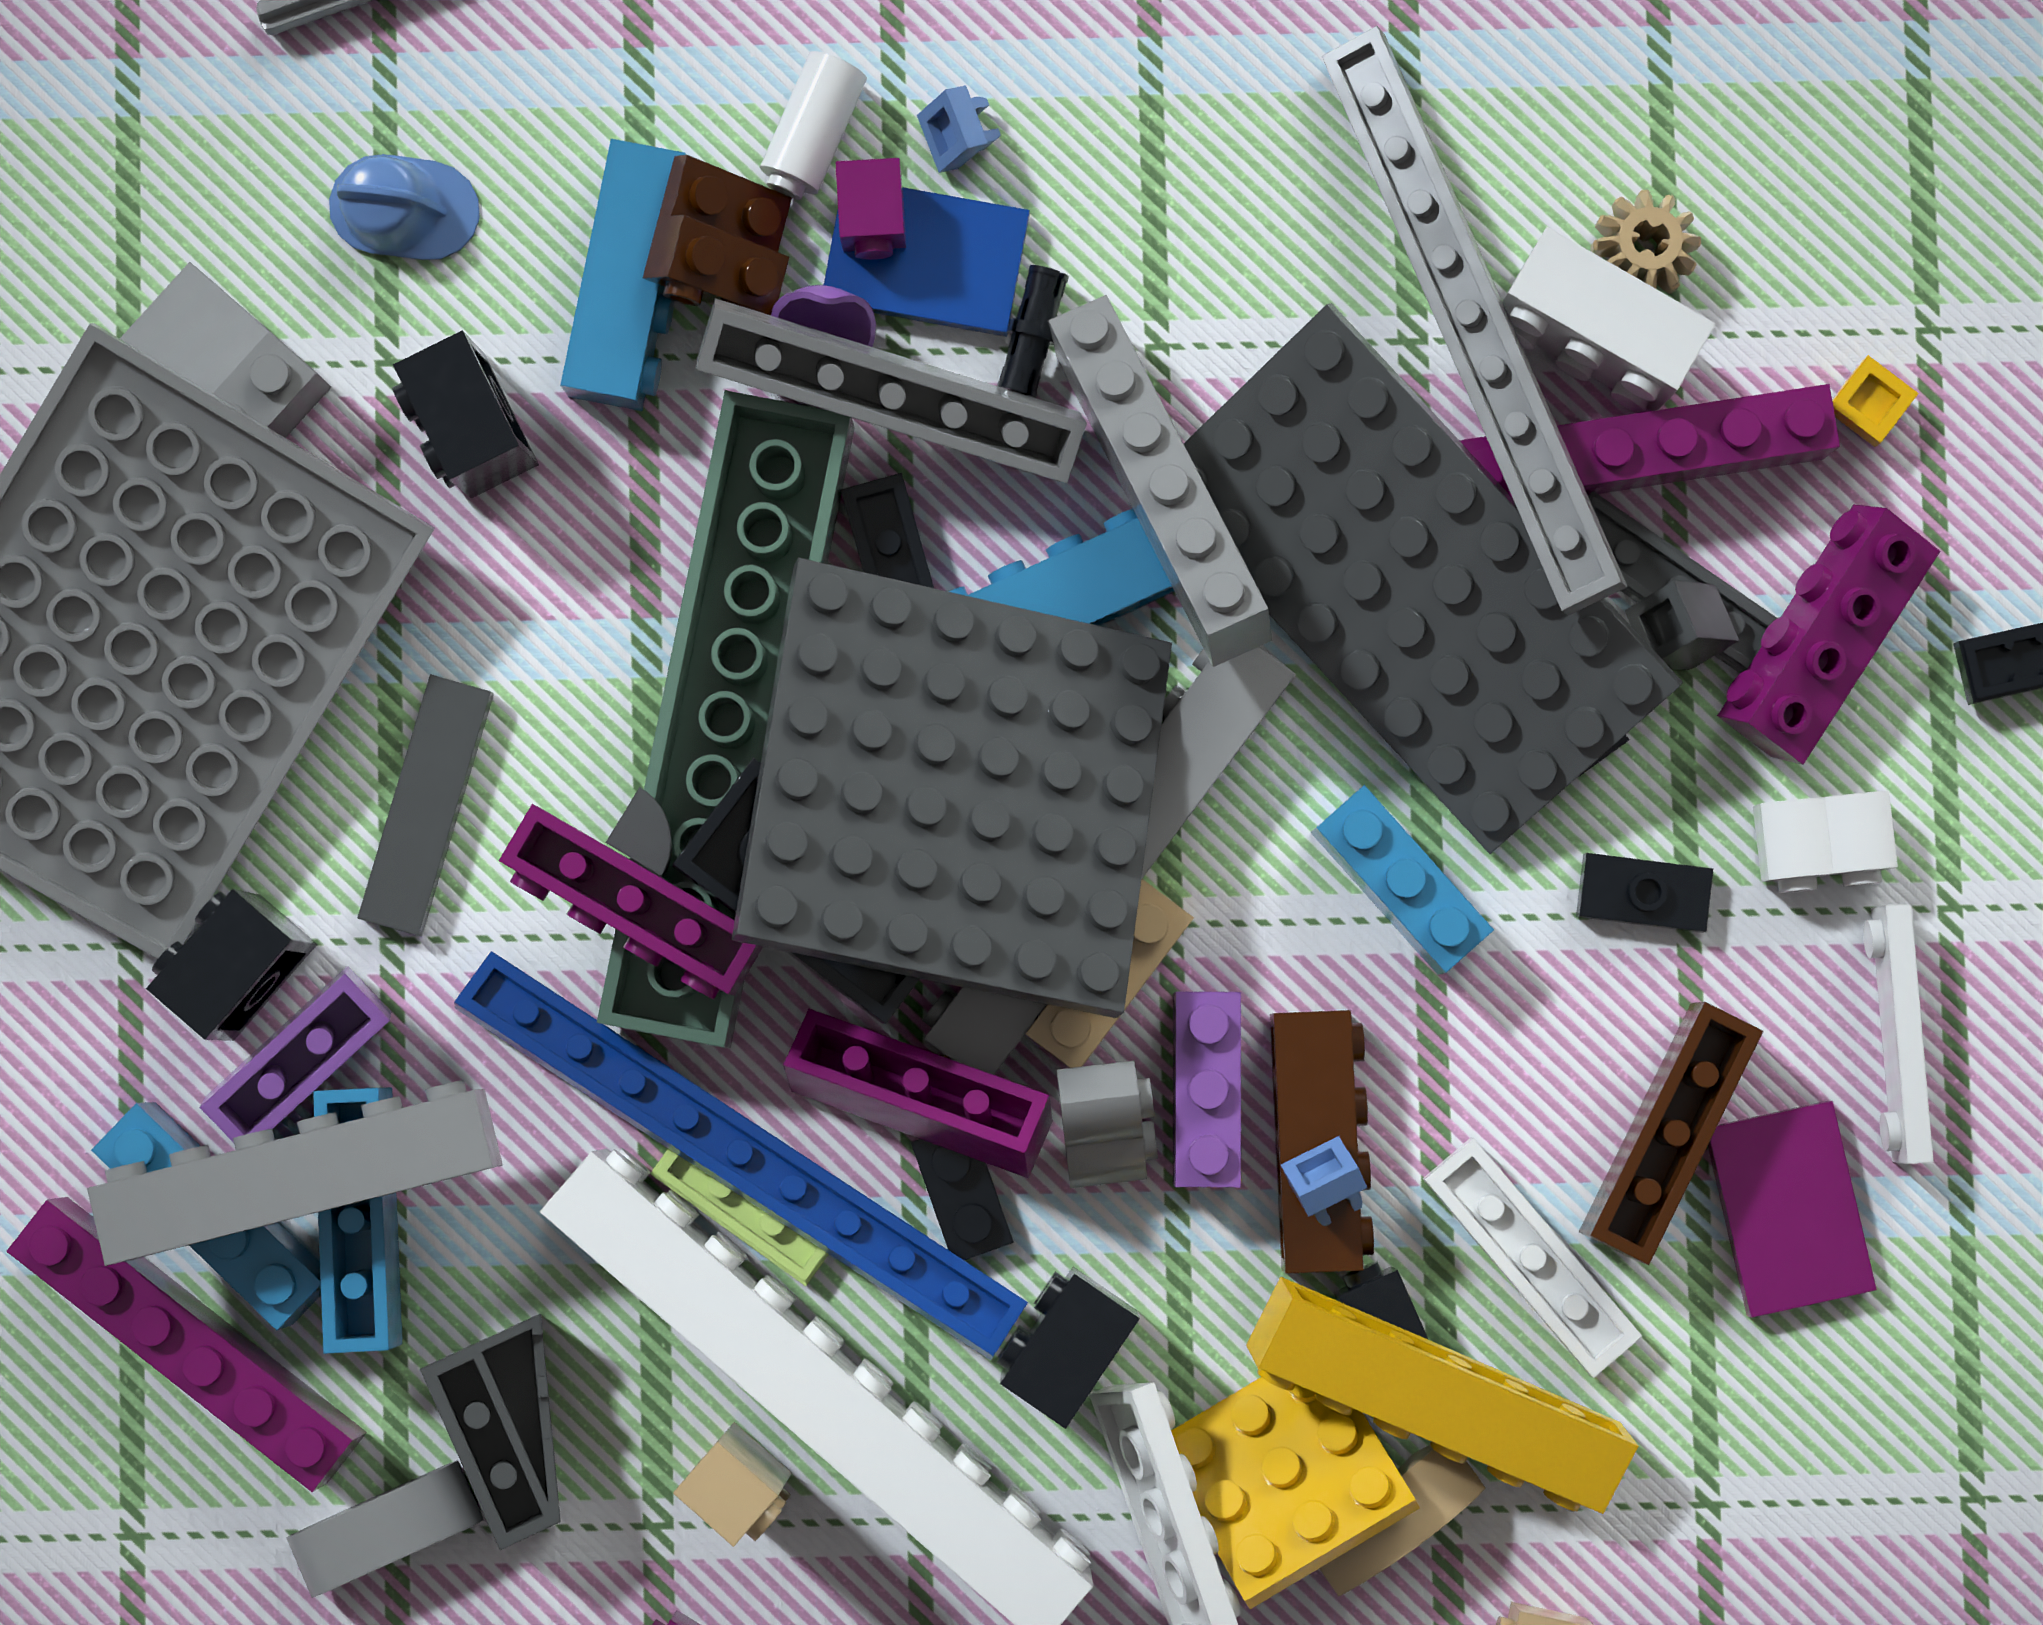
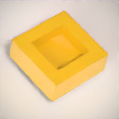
[1832,355,1919,447]

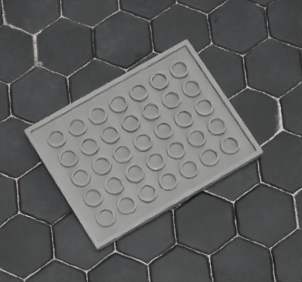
[0,323,435,959]

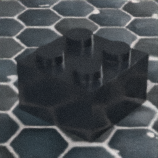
[392,330,539,498]
[146,889,317,1041]
[997,1266,1140,1429]

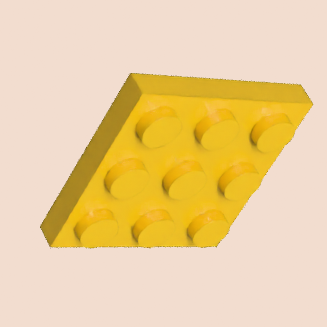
[1171,1377,1420,1609]

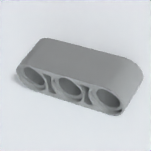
[286,1460,484,1598]

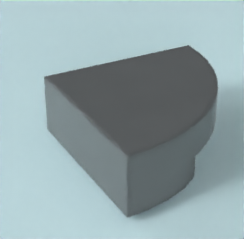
[605,787,672,877]

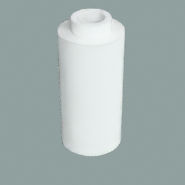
[760,51,867,200]

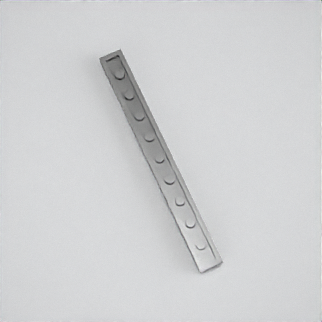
[1322,26,1627,615]

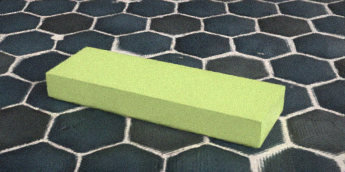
[650,1149,829,1286]

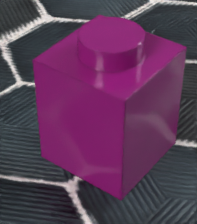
[836,158,906,259]

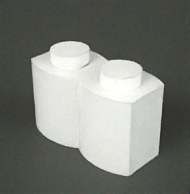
[1753,791,1898,893]

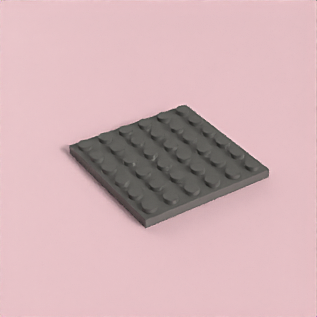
[732,558,1172,1018]

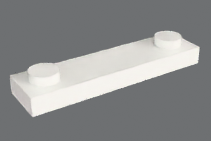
[1863,903,1934,1164]
[1423,1138,1642,1378]

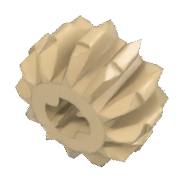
[1590,190,1701,294]

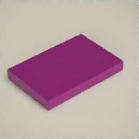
[1708,1101,1877,1318]

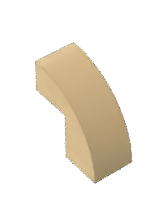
[1319,1445,1486,1596]

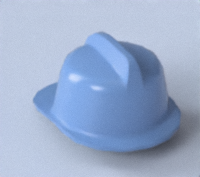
[329,154,480,260]

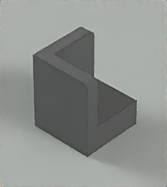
[1625,580,1739,670]

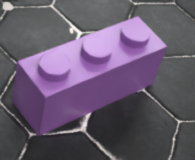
[199,966,392,1143]
[1173,992,1241,1188]

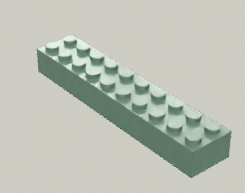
[597,390,855,1048]

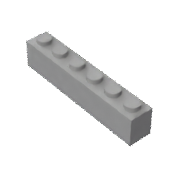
[1048,295,1272,667]
[696,298,1087,484]
[87,1080,503,1266]

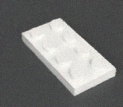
[1089,1382,1241,1625]

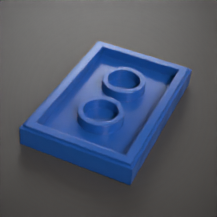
[824,187,1030,337]

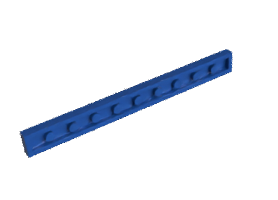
[454,951,1028,1360]

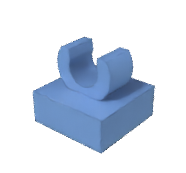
[917,85,1001,173]
[1281,1136,1367,1226]

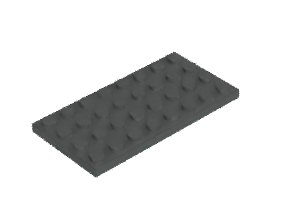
[1184,303,1683,854]

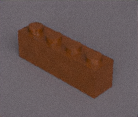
[1579,1002,1763,1265]
[1269,1010,1374,1273]

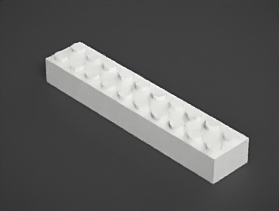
[540,1148,1093,1625]

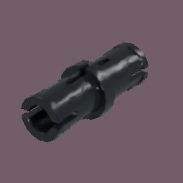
[997,265,1069,398]

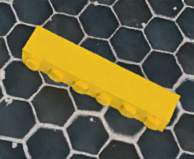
[1246,1276,1639,1514]

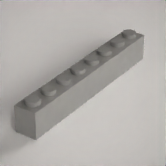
[922,647,1296,1075]

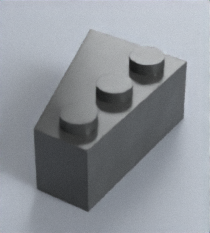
[420,1314,561,1550]

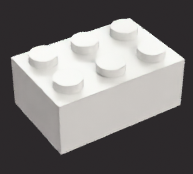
[1502,227,1716,413]

